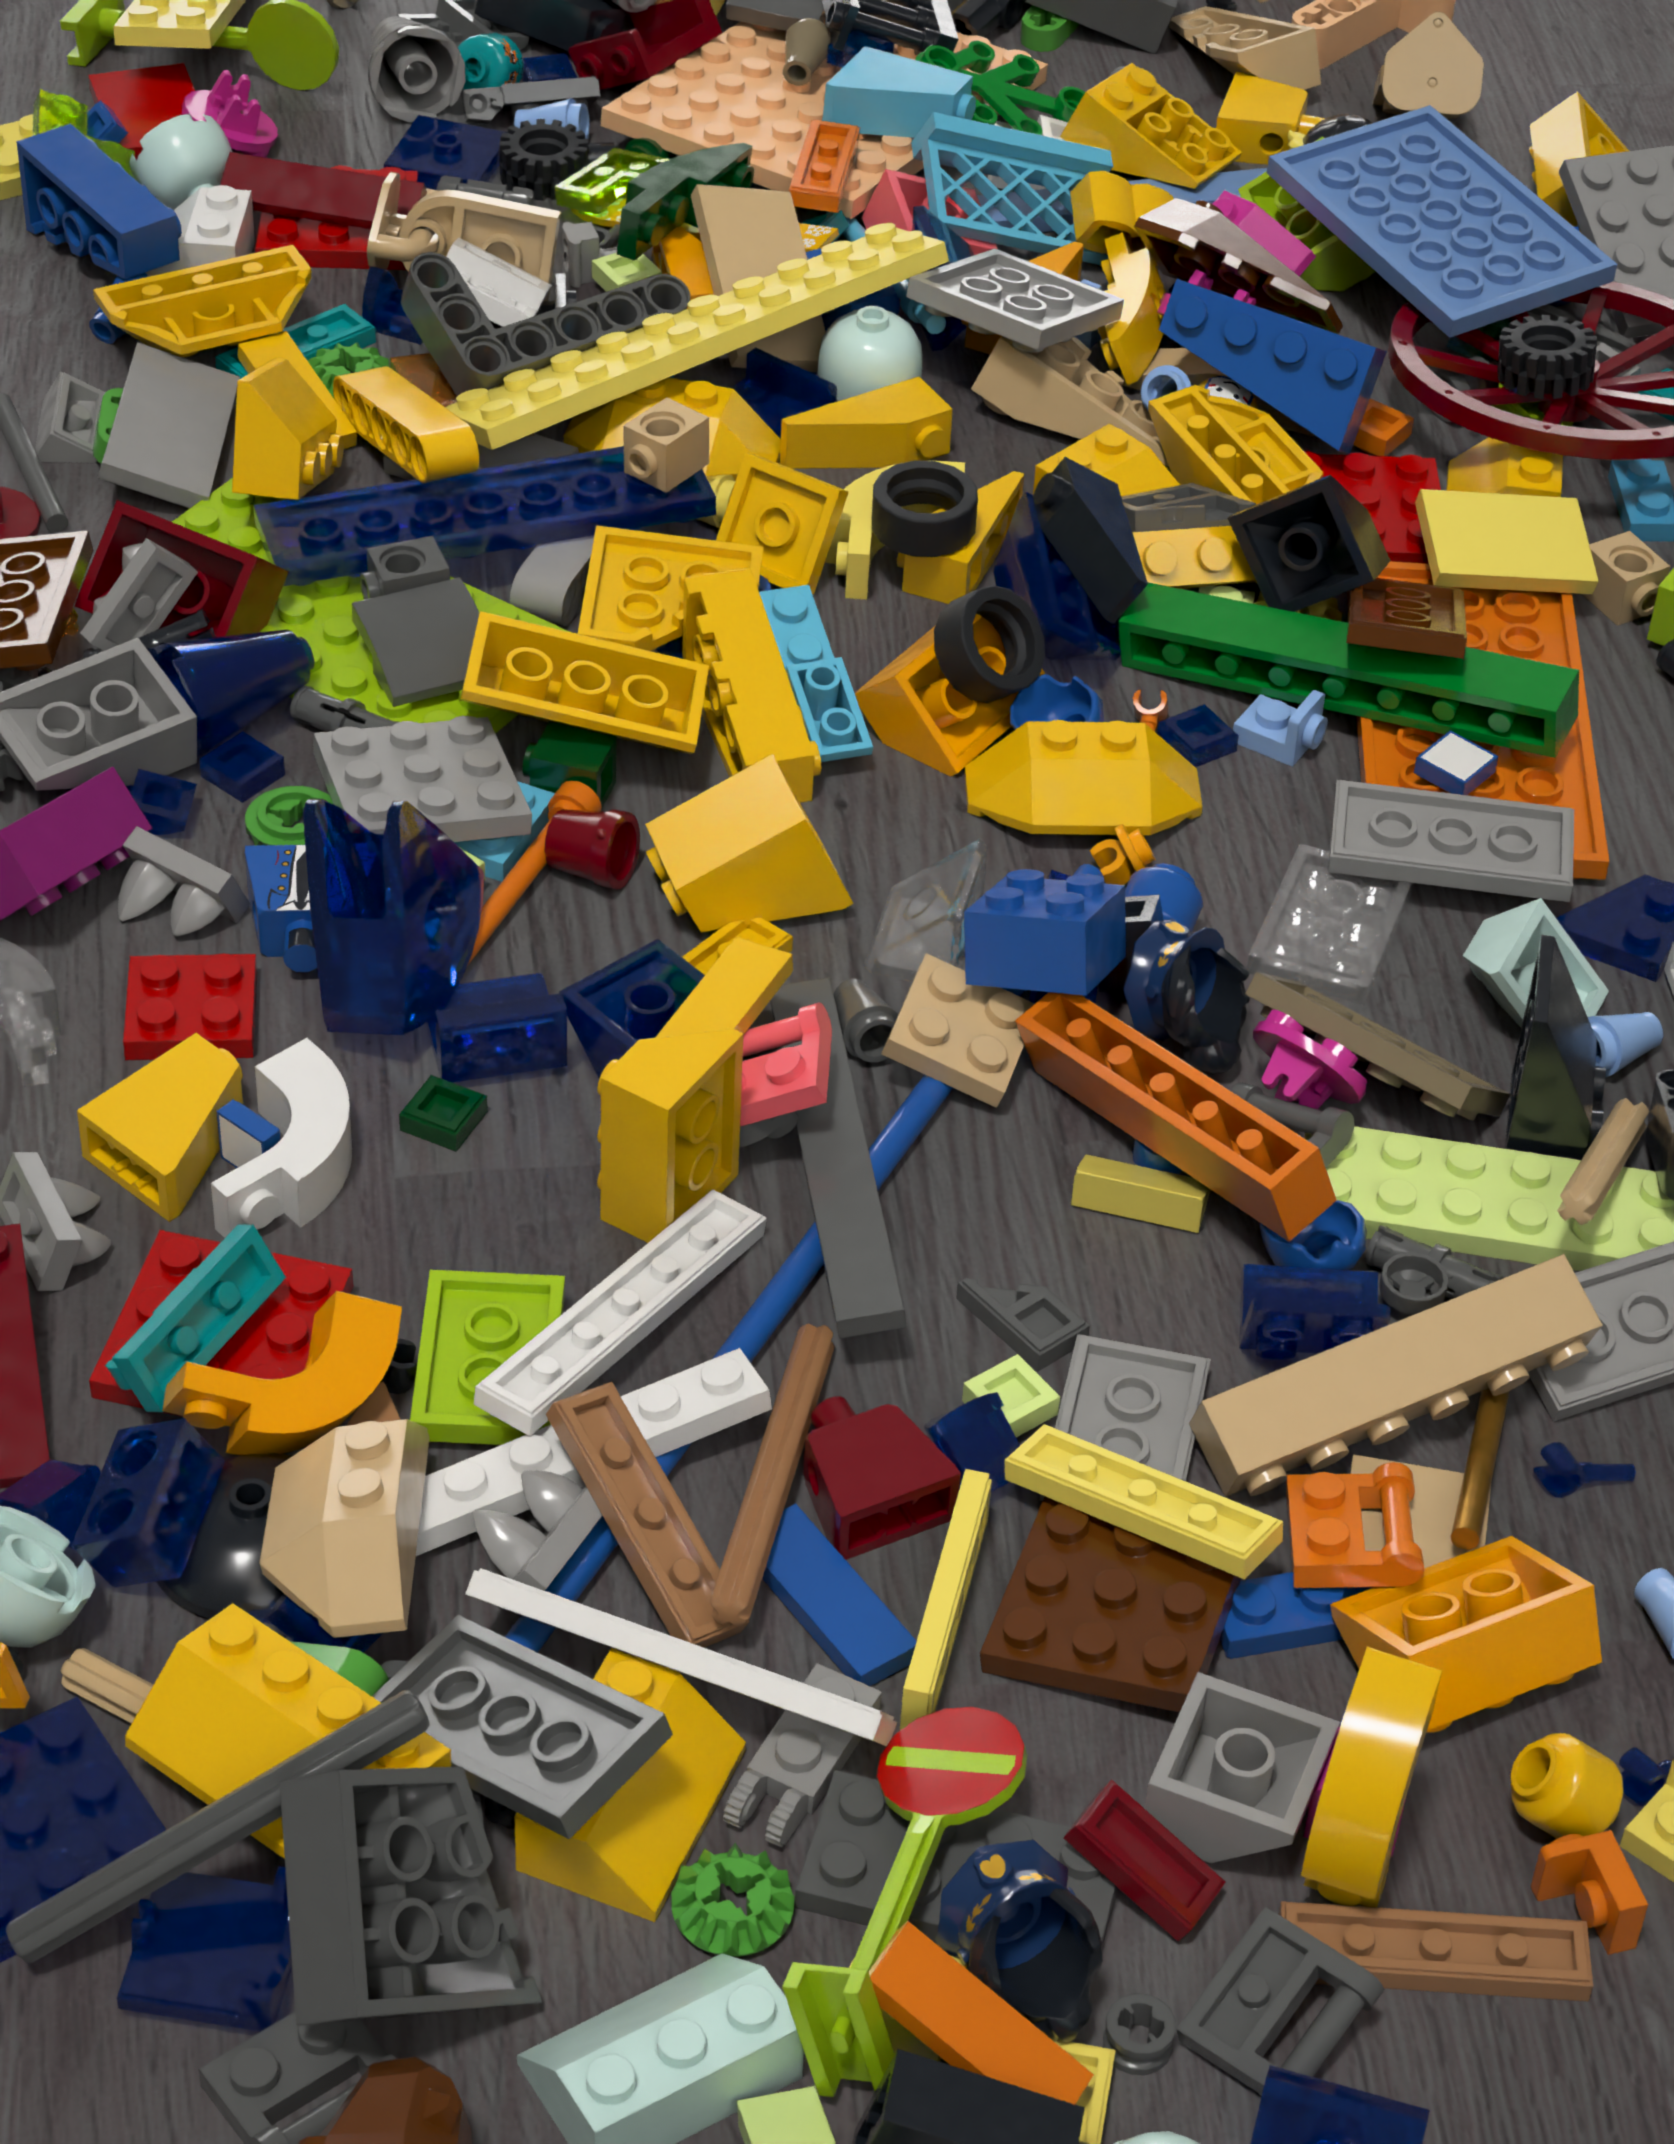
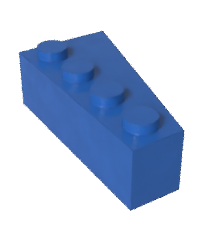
[16,124,182,279]
[1159,279,1387,453]

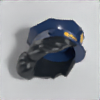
[1124,919,1250,1075]
[935,1840,1103,2043]

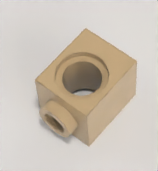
[623,397,709,493]
[1582,531,1671,626]

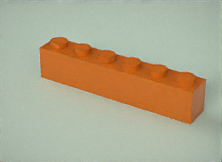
[1015,992,1337,1242]

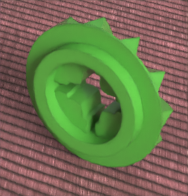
[307,342,389,398]
[245,786,341,845]
[671,1842,795,1957]

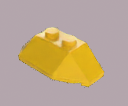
[93,245,312,357]
[564,377,781,481]
[1148,385,1323,505]
[964,720,1203,835]

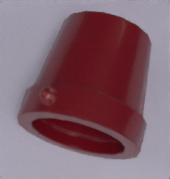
[544,809,640,890]

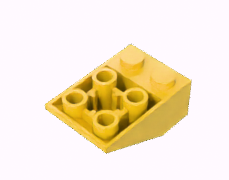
[1060,63,1243,189]

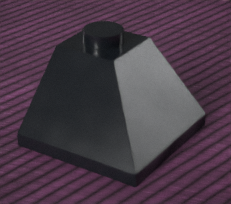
[1227,475,1391,612]

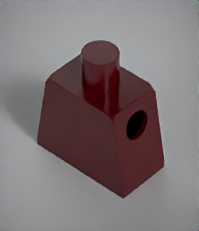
[803,1396,961,1560]

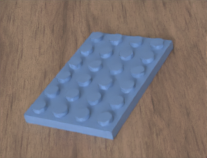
[1267,105,1618,338]

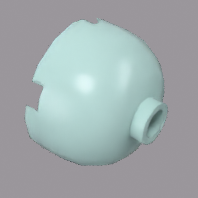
[130,114,232,210]
[817,306,923,401]
[0,1506,96,1648]

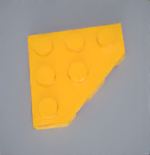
[578,526,764,651]

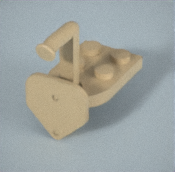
[1373,12,1484,119]
[367,172,561,301]

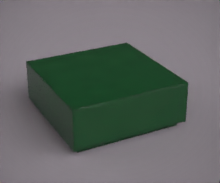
[399,1075,488,1152]

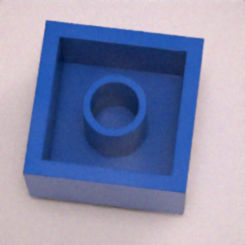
[964,869,1126,995]

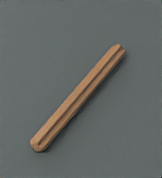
[710,1323,834,1626]

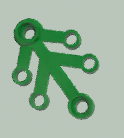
[915,41,1085,135]

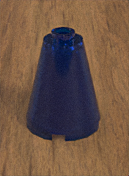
[148,629,315,756]

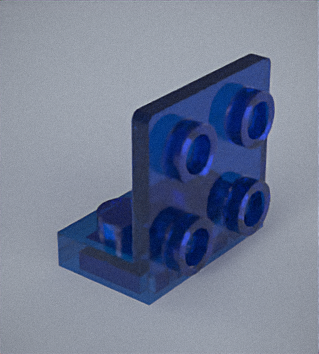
[420,973,568,1083]

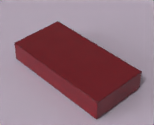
[1063,1779,1226,1942]

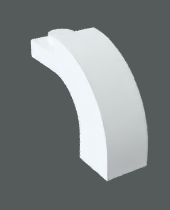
[211,1038,352,1238]

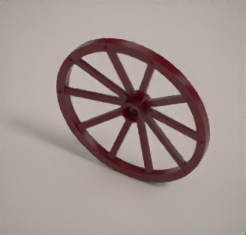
[1388,281,1674,460]

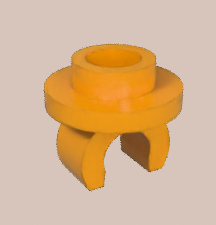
[1090,824,1156,885]

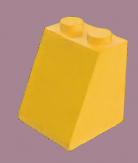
[645,754,854,933]

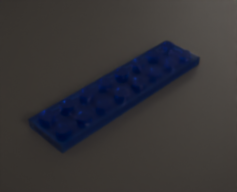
[254,446,716,586]

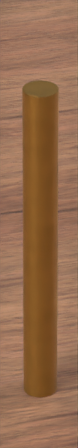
[1451,1388,1510,1550]

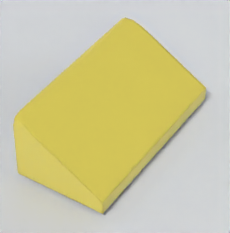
[1071,1154,1211,1233]

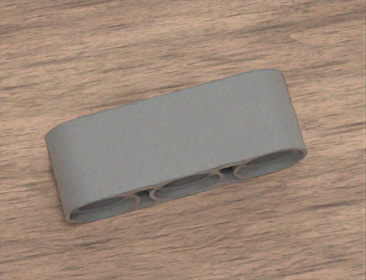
[510,503,627,626]

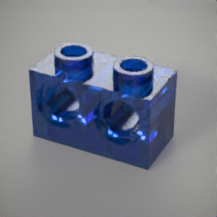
[71,1418,225,1588]

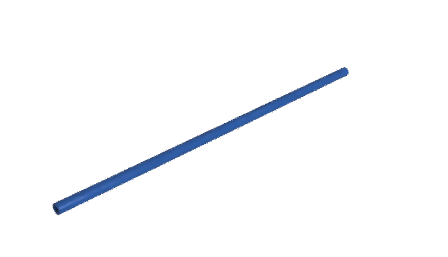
[505,864,1104,1653]

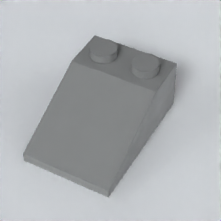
[0,638,197,790]

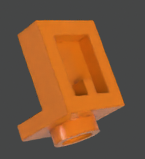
[1531,1830,1648,1955]

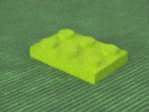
[410,1269,565,1445]

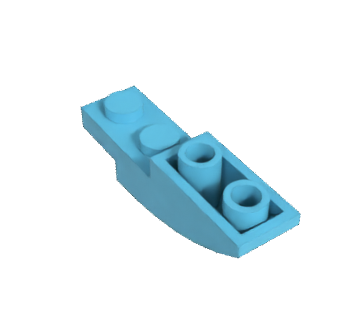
[759,585,873,762]

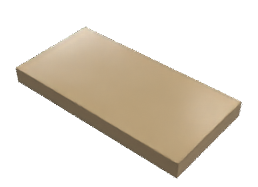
[691,184,826,372]

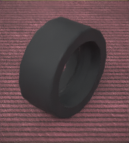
[871,461,978,557]
[934,585,1045,703]

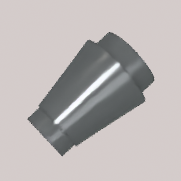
[834,979,898,1062]

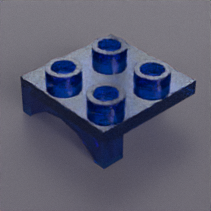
[117,1866,292,2032]

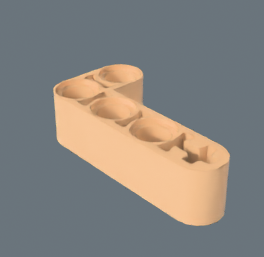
[1292,0,1456,69]

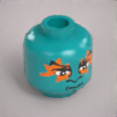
[458,33,524,90]

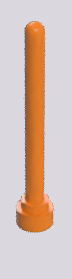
[435,781,602,985]

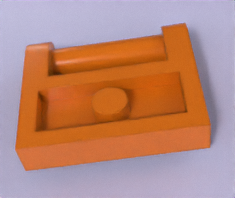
[1286,1462,1425,1588]

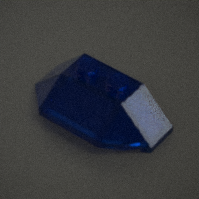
[993,491,1121,660]

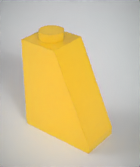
[77,1033,243,1222]

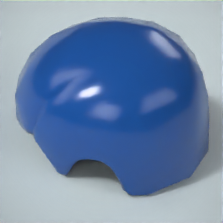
[1010,674,1104,731]
[1260,1200,1367,1282]

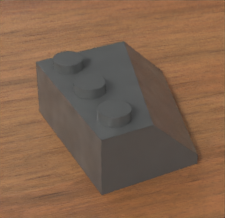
[280,1767,542,2026]

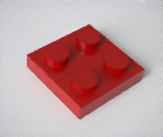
[123,953,257,1060]

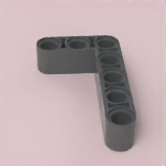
[401,252,690,396]

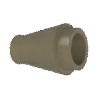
[783,18,832,86]

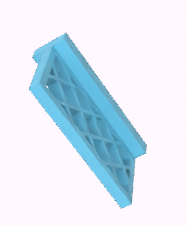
[911,112,1113,265]

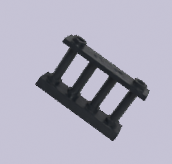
[822,0,959,56]

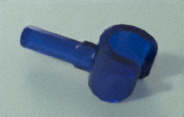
[1533,1442,1636,1498]
[1619,1747,1672,1806]

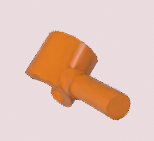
[1133,689,1168,731]

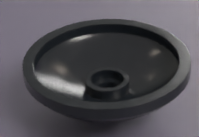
[145,1453,305,1623]

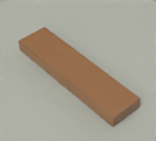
[546,1382,750,1648]
[1278,1901,1593,2002]

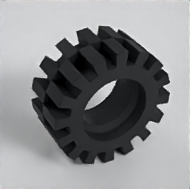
[499,119,588,201]
[1497,315,1597,399]

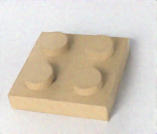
[881,953,1035,1108]

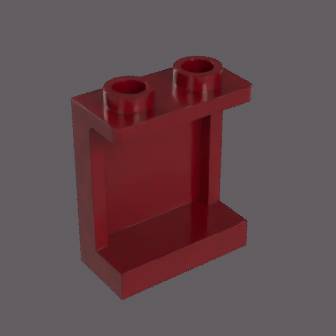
[569,0,723,90]

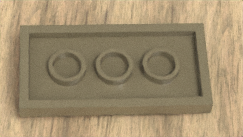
[1245,972,1511,1121]

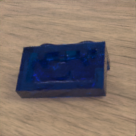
[731,347,837,439]

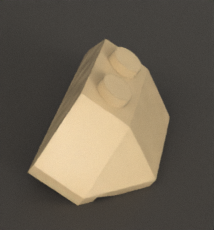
[260,1419,430,1638]

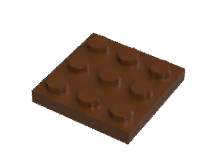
[980,1497,1241,1712]

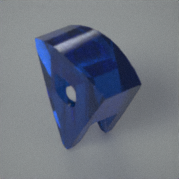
[303,799,484,1035]

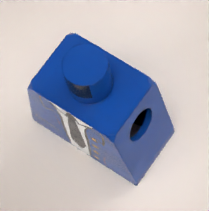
[245,844,365,972]

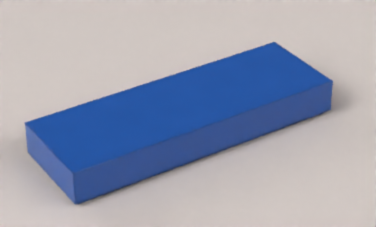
[762,1503,917,1686]

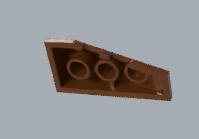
[1134,198,1343,334]

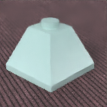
[1463,898,1609,1027]

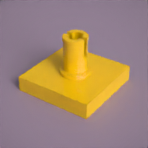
[716,453,849,595]

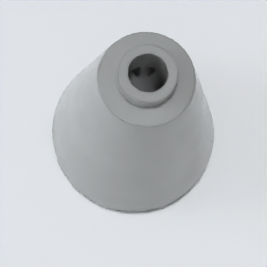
[368,16,465,122]

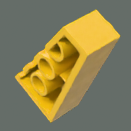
[682,567,821,803]

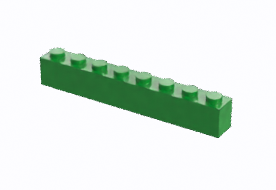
[1119,582,1579,758]

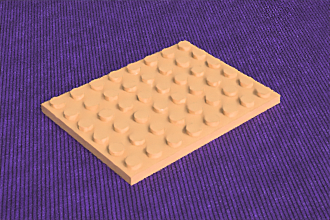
[601,21,1048,219]

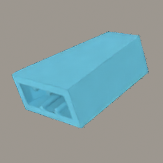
[822,46,976,138]

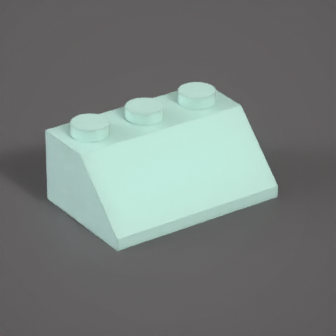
[517,1953,804,2144]

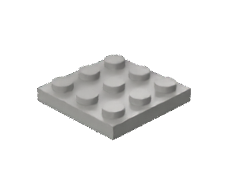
[906,249,1125,352]
[313,716,532,852]

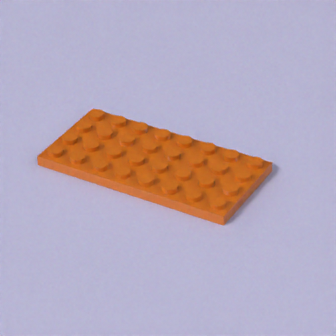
[1347,562,1610,880]

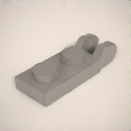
[723,1663,882,1847]

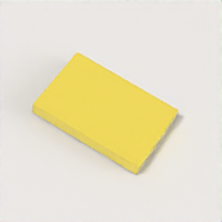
[1415,489,1599,594]

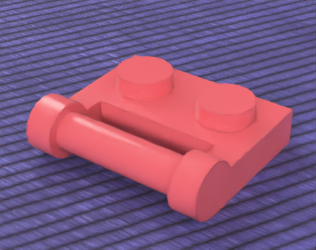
[740,1002,832,1127]

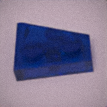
[1556,875,1674,982]

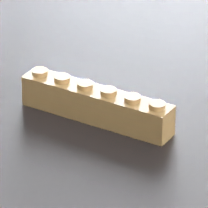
[1189,1254,1603,1497]

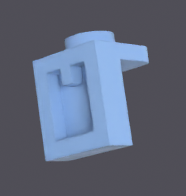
[1231,690,1328,767]

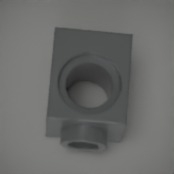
[360,536,450,600]

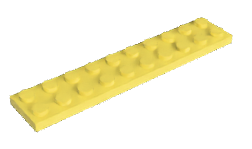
[445,223,949,450]

